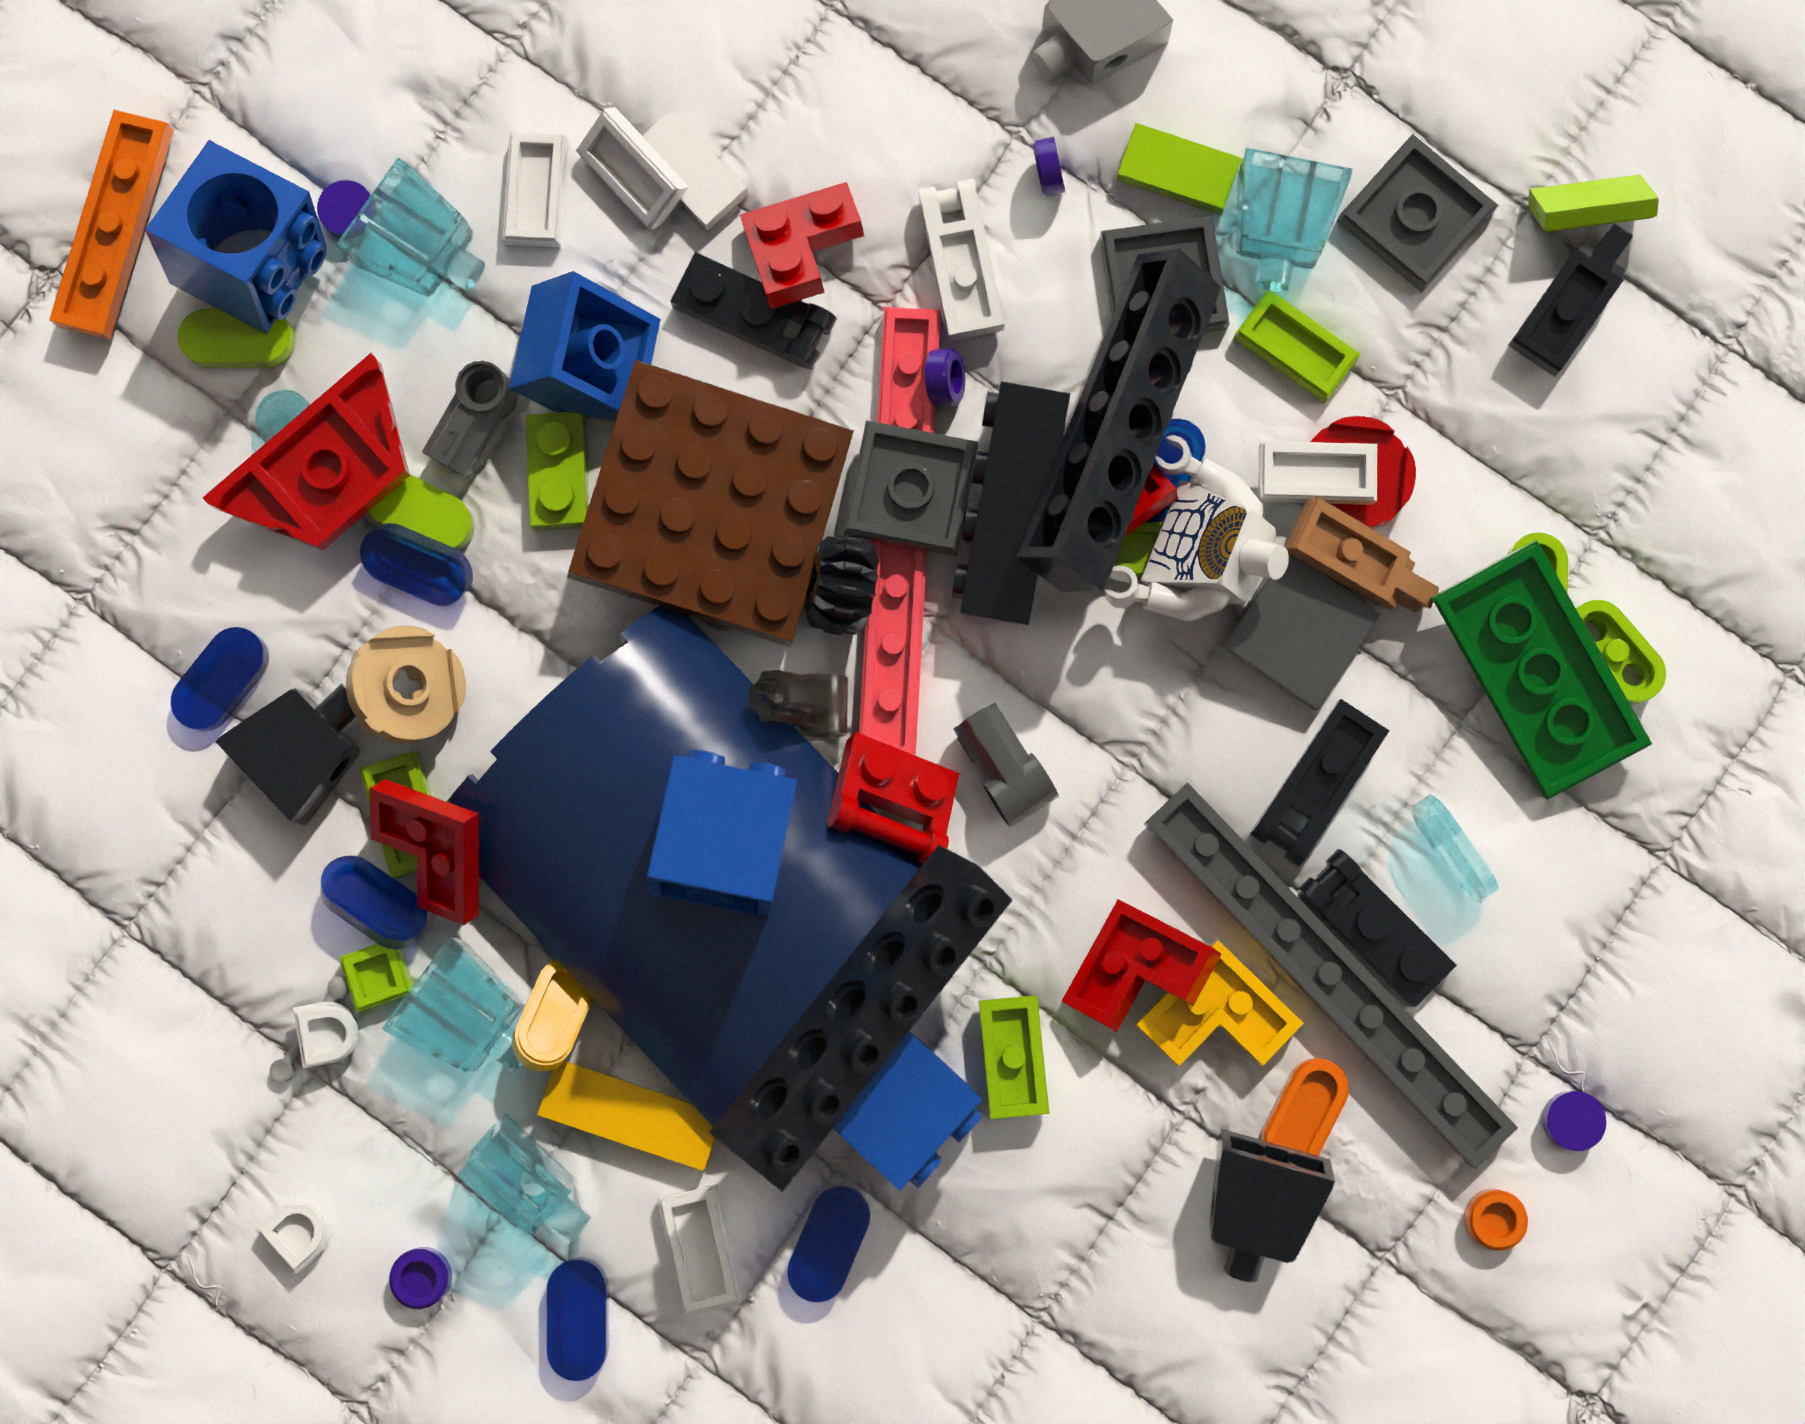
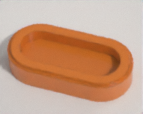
[1260,1058,1349,1156]

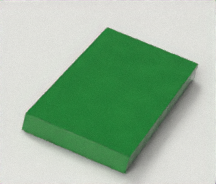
[1431,540,1652,800]

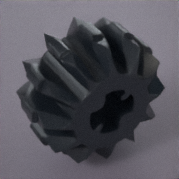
[805,536,879,636]

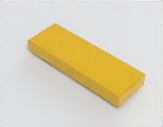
[537,1060,716,1171]

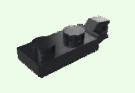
[1508,223,1633,377]

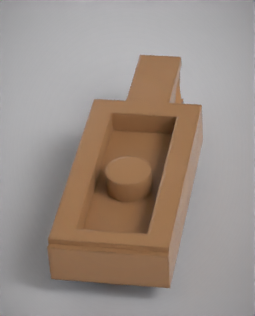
[1285,497,1439,612]

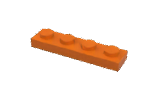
[49,110,174,340]

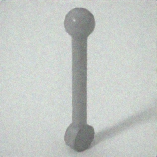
[270,976,349,1082]

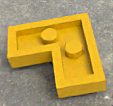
[1135,940,1304,1066]

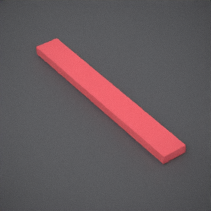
[859,307,941,756]

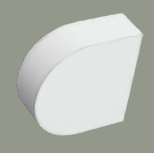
[293,1002,358,1069]
[256,1200,332,1274]

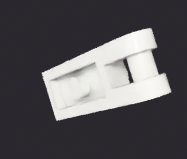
[918,179,1005,341]

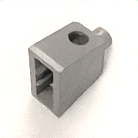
[1031,0,1174,84]

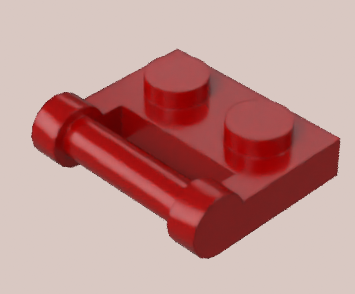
[827,732,959,864]

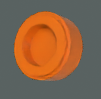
[1464,1189,1528,1251]

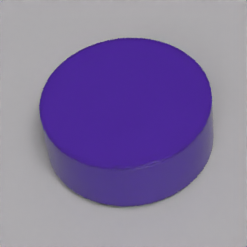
[1032,136,1066,197]
[317,180,377,240]
[925,348,966,407]
[1542,1091,1607,1151]
[389,1247,452,1309]

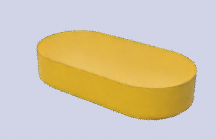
[512,959,593,1072]

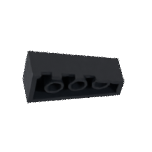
[952,381,1071,625]

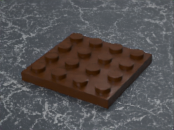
[567,360,854,647]

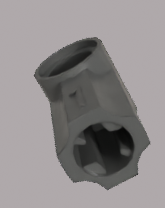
[422,361,518,479]
[953,703,1059,827]

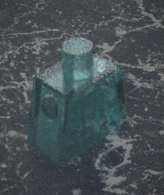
[1236,148,1353,292]
[336,158,485,297]
[382,937,525,1073]
[457,1112,591,1244]

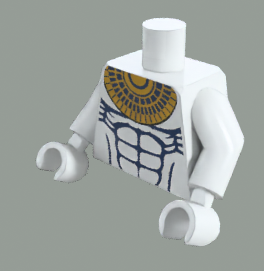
[1104,435,1289,622]

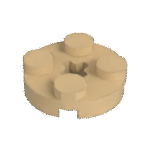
[346,626,466,744]

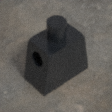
[215,683,361,825]
[1210,1129,1335,1282]

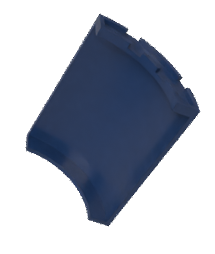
[447,606,923,1127]

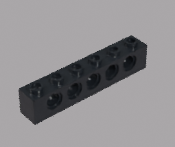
[1016,248,1221,592]
[709,845,1013,1193]

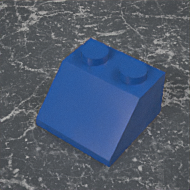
[509,271,661,421]

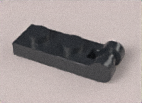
[670,252,837,370]
[1250,699,1390,867]
[1297,849,1457,1007]

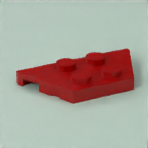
[202,353,410,551]

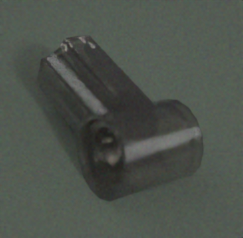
[749,670,848,738]

